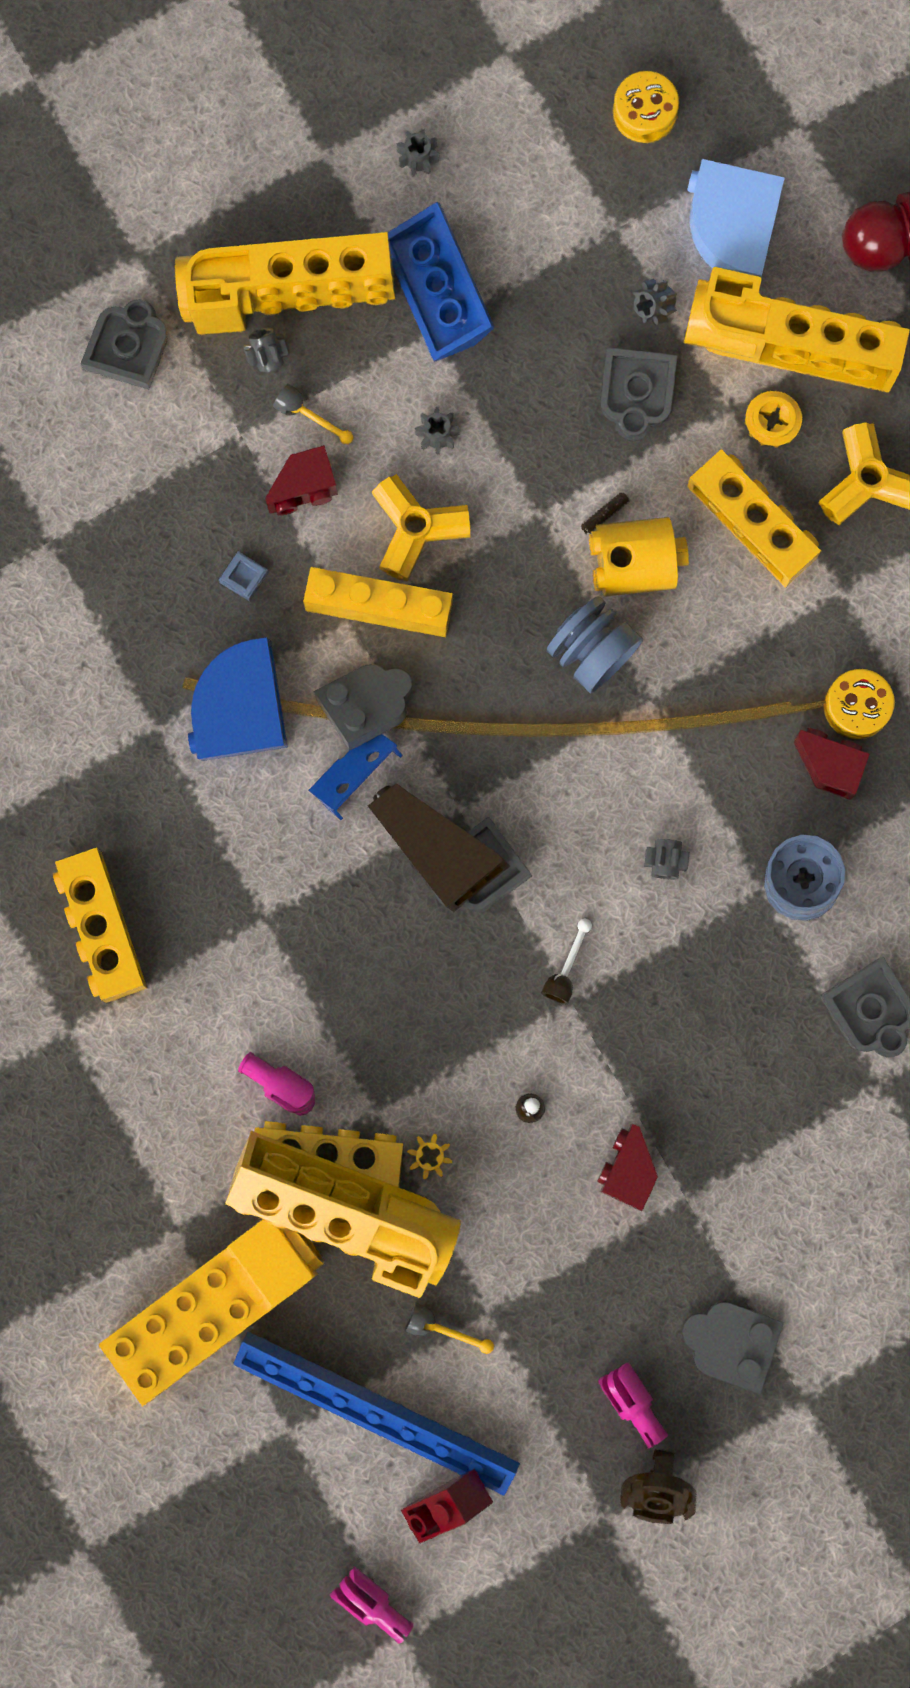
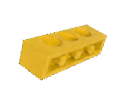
[687,449,821,588]
[53,847,147,1003]
[254,1121,404,1187]

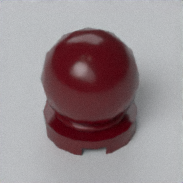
[842,192,910,272]

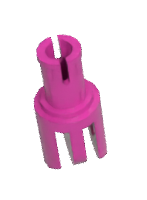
[238,1052,315,1116]
[598,1362,668,1449]
[330,1566,414,1644]

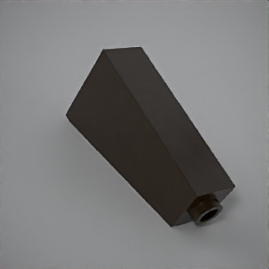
[368,783,510,912]

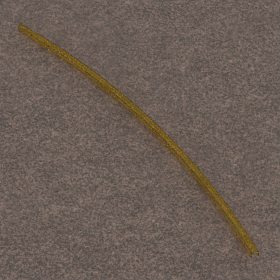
[182,677,826,737]

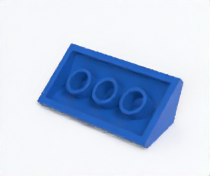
[388,202,495,362]

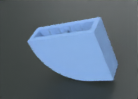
[687,159,785,277]

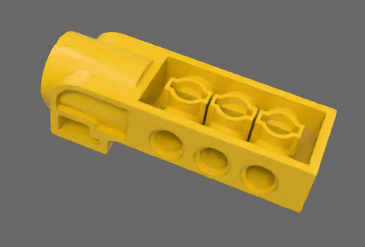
[175,232,395,335]
[684,267,910,393]
[225,1131,461,1298]
[98,1219,324,1407]

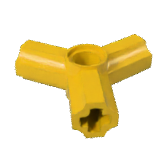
[819,422,910,525]
[372,474,471,582]

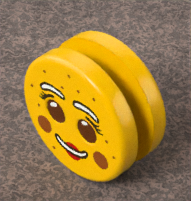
[613,71,679,143]
[824,669,895,739]

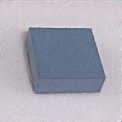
[219,551,269,601]

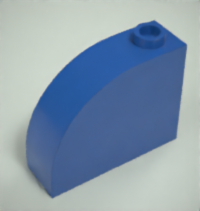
[188,637,288,761]

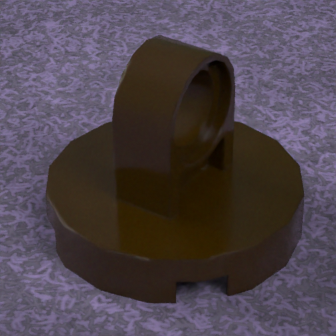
[620,1449,697,1524]

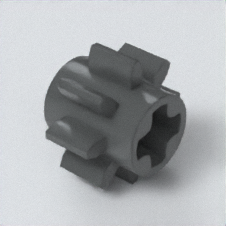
[396,129,439,176]
[633,279,677,325]
[243,328,289,372]
[415,407,460,455]
[644,839,690,880]

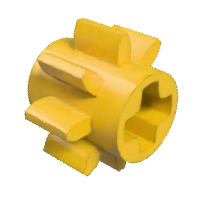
[407,1134,453,1180]

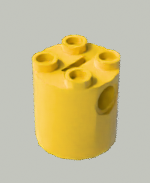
[589,517,689,597]

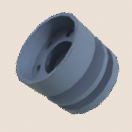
[546,596,643,694]
[764,835,845,921]

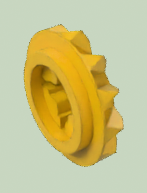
[745,391,802,448]

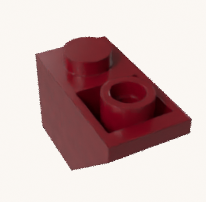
[265,445,338,516]
[794,728,870,800]
[597,1124,658,1211]
[401,1469,494,1544]

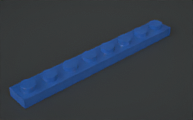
[233,1332,520,1496]

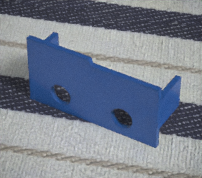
[308,734,403,820]

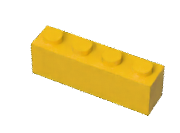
[303,567,453,637]

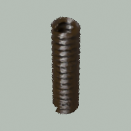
[581,492,630,535]

